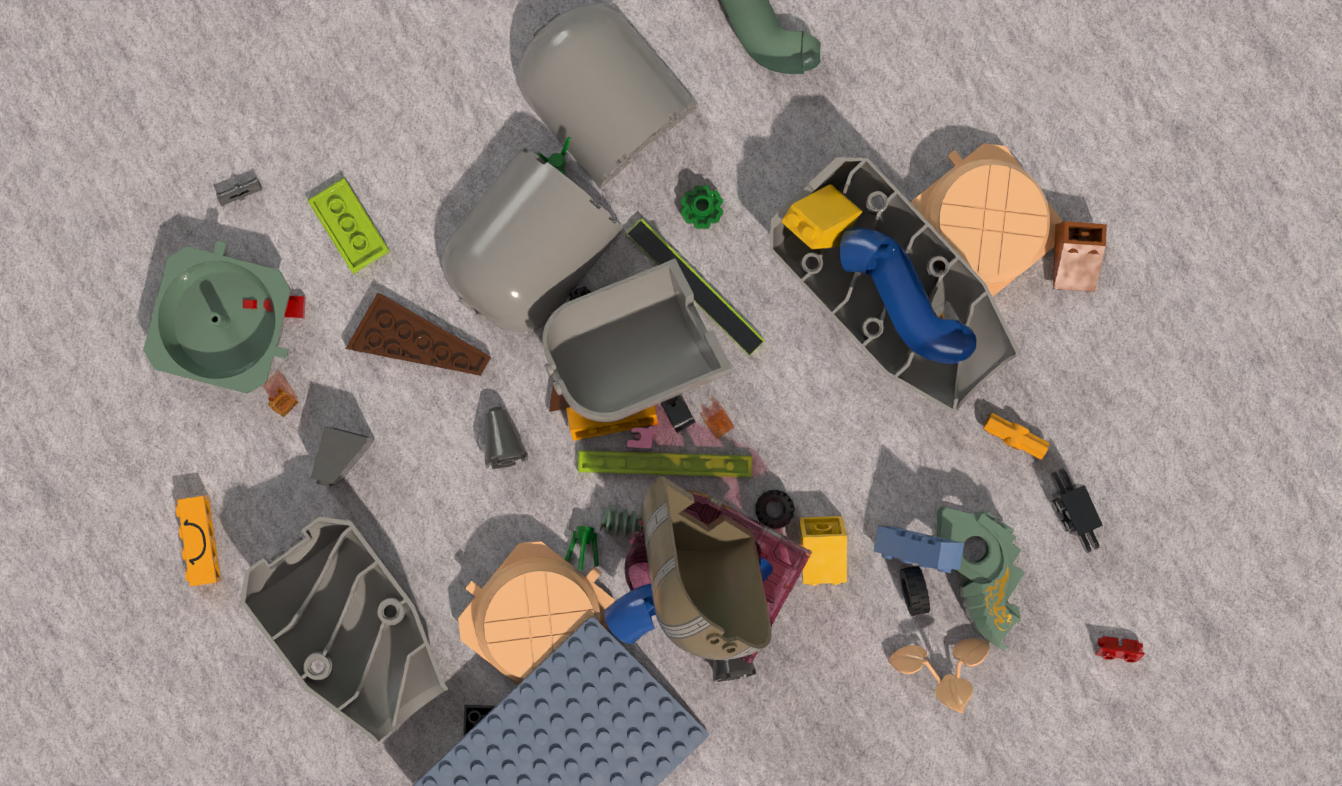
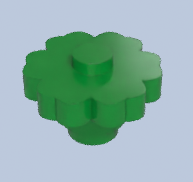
[681,185,723,230]

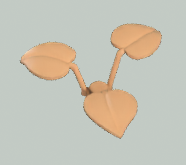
[889,639,990,713]

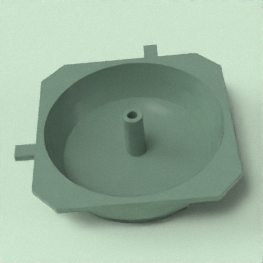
[143,240,291,394]

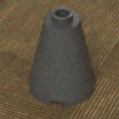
[485,407,528,469]
[713,655,757,682]

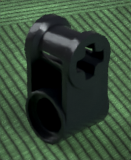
[661,395,696,433]

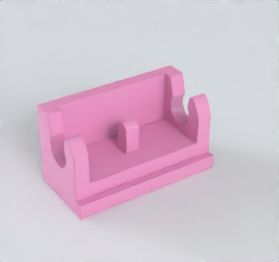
[627,426,654,449]

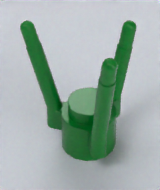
[537,137,571,175]
[565,526,599,570]

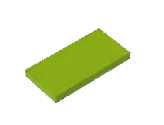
[307,178,390,274]

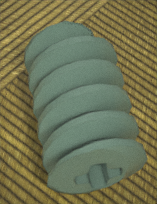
[600,505,644,541]

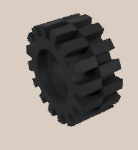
[755,490,795,529]

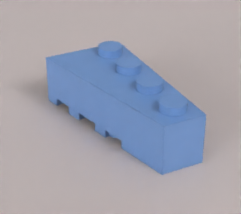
[874,526,964,573]

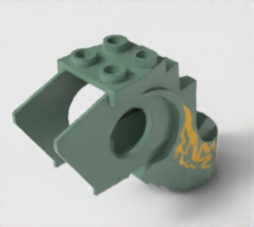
[937,506,1025,651]

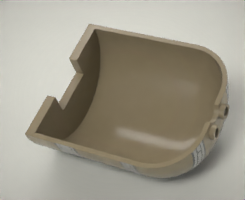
[641,476,772,660]

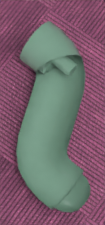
[721,0,821,74]

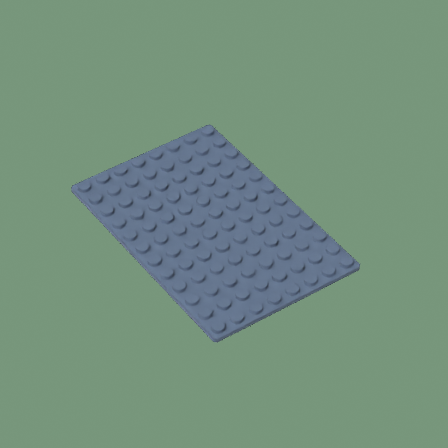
[412,616,709,786]

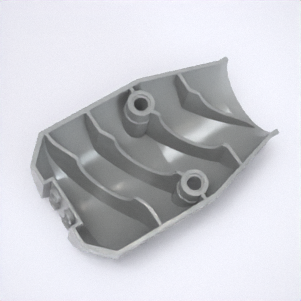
[240,517,448,744]

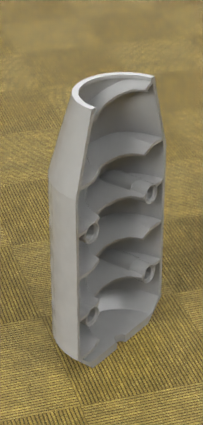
[770,157,1021,414]

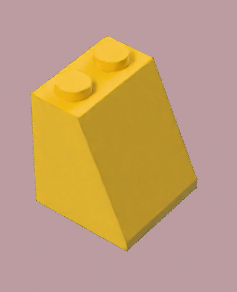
[781,184,862,249]
[799,516,847,586]

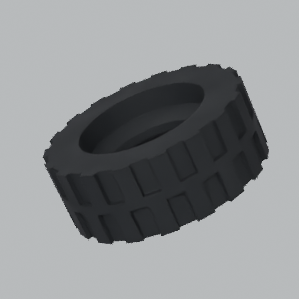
[900,565,930,616]

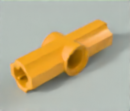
[982,413,1050,460]

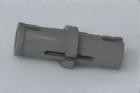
[216,177,262,206]

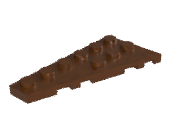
[345,293,492,376]

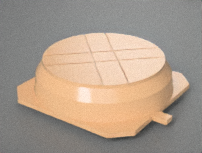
[910,143,1062,297]
[458,541,615,685]

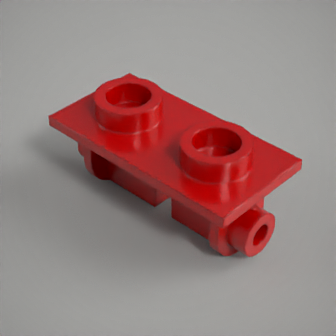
[1095,636,1145,663]

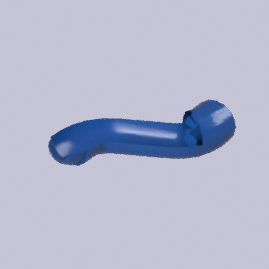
[840,228,977,364]
[604,556,773,644]

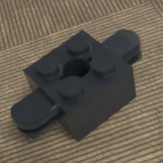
[1051,468,1103,553]

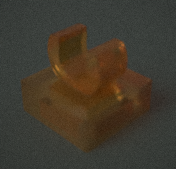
[268,388,299,417]
[705,410,734,439]

